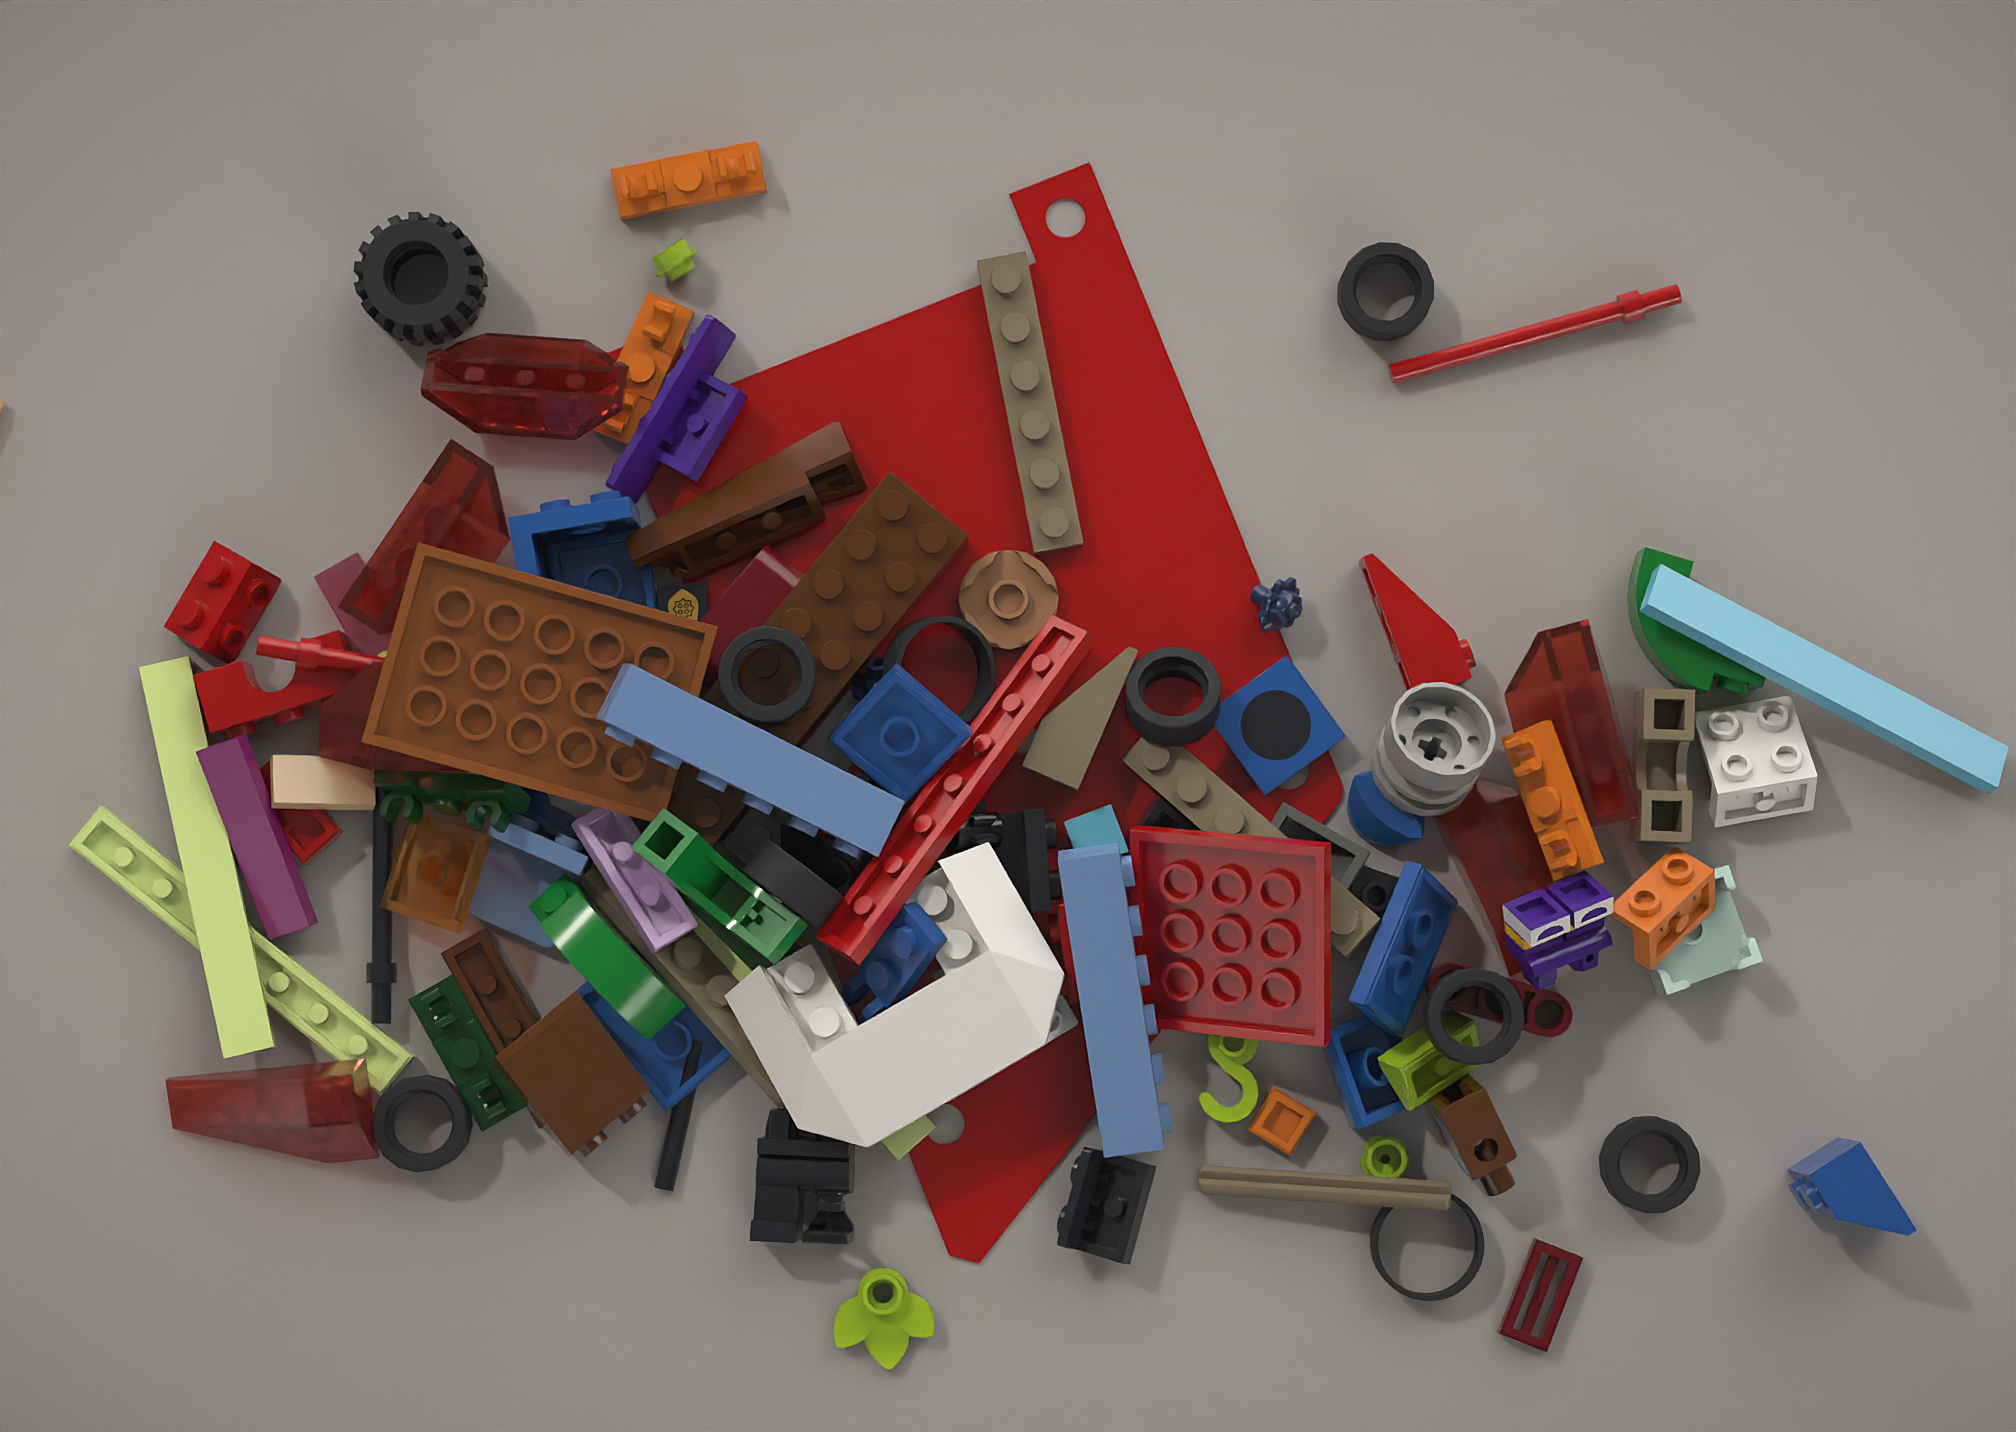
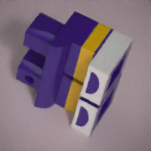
[1502,870,1614,990]

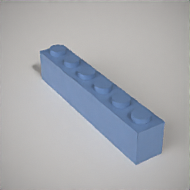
[596,663,905,860]
[1058,842,1173,1158]

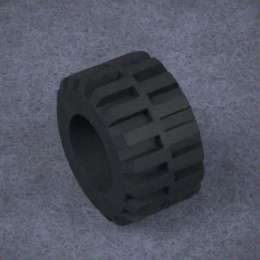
[353,211,488,346]

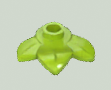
[834,1267,934,1370]

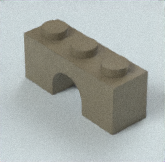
[1630,688,1695,844]

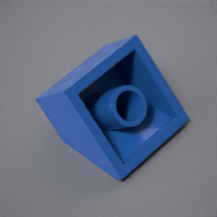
[1787,1137,1917,1236]

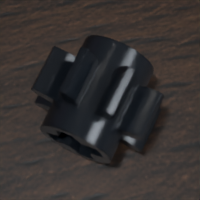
[945,801,1004,853]

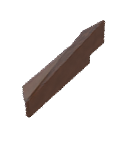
[625,422,868,580]

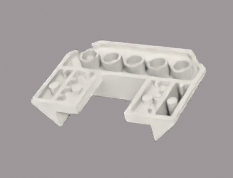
[725,842,1065,1148]

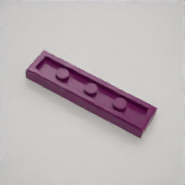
[196,734,318,940]

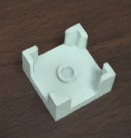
[1648,865,1763,995]

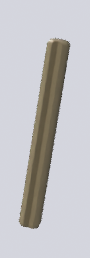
[1199,1165,1452,1211]

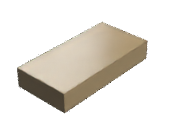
[270,755,376,810]

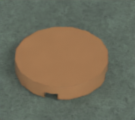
[959,550,1059,650]

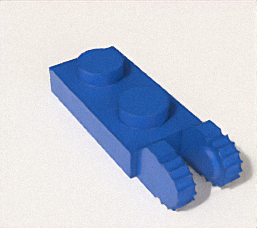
[841,902,948,1025]

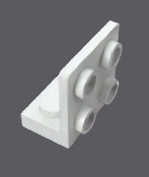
[1695,696,1818,828]

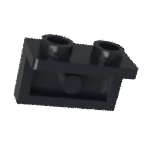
[996,808,1061,913]
[1057,1147,1157,1265]

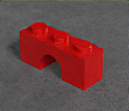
[193,630,364,740]

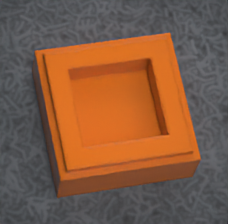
[1247,1086,1317,1156]

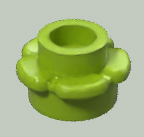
[651,238,698,281]
[1360,1135,1410,1178]

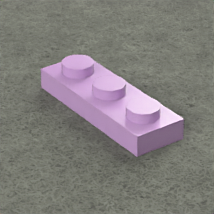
[571,807,698,954]

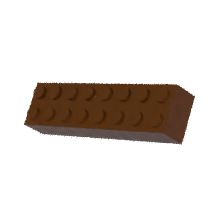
[667,472,969,850]

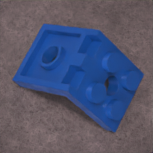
[508,491,642,579]

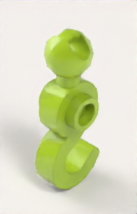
[1198,1034,1259,1123]

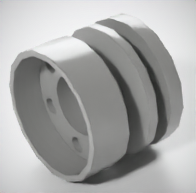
[1370,682,1496,816]

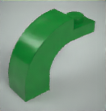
[1627,547,1766,696]
[631,808,808,965]
[528,873,686,1041]

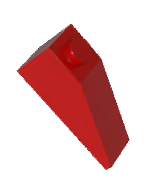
[1358,553,1476,691]

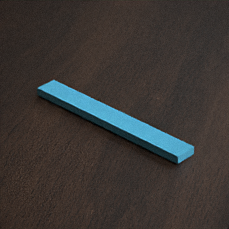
[1640,564,2009,794]

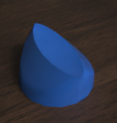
[1347,771,1425,846]

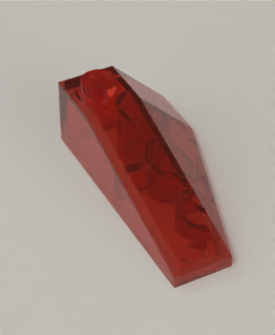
[165,1058,380,1163]

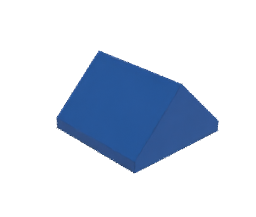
[1322,1014,1406,1130]

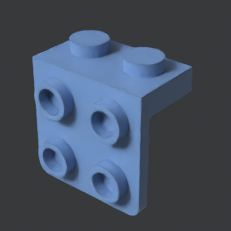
[464,812,593,947]

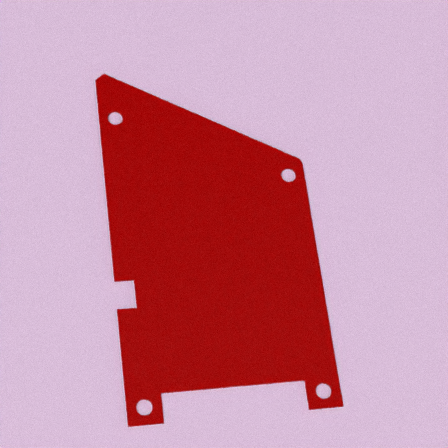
[594,162,1343,1263]

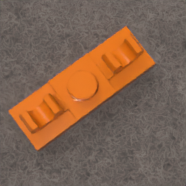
[611,140,767,221]
[589,291,695,446]
[1501,720,1604,881]

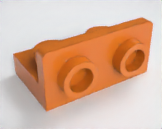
[1611,847,1716,971]

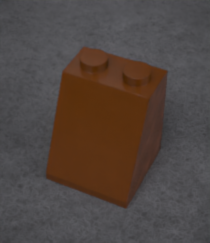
[491,991,650,1157]

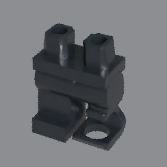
[749,1108,855,1245]

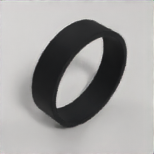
[883,616,996,723]
[1370,1194,1484,1301]

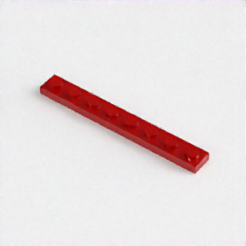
[815,615,1096,965]

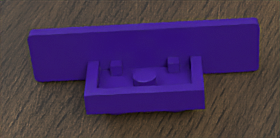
[605,314,748,504]

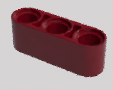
[700,544,804,687]
[1424,962,1573,1037]

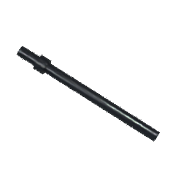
[366,745,397,1024]

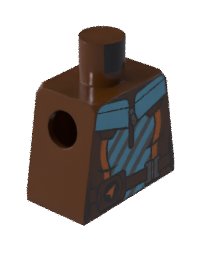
[1425,1073,1517,1196]

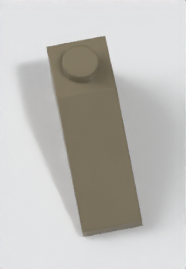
[1017,647,1138,792]

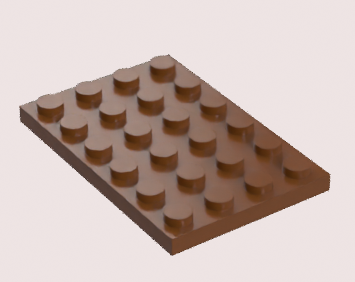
[361,543,718,822]

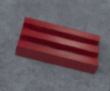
[1497,1238,1583,1353]

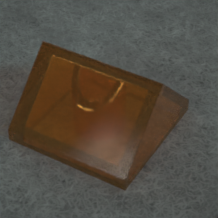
[380,815,492,934]

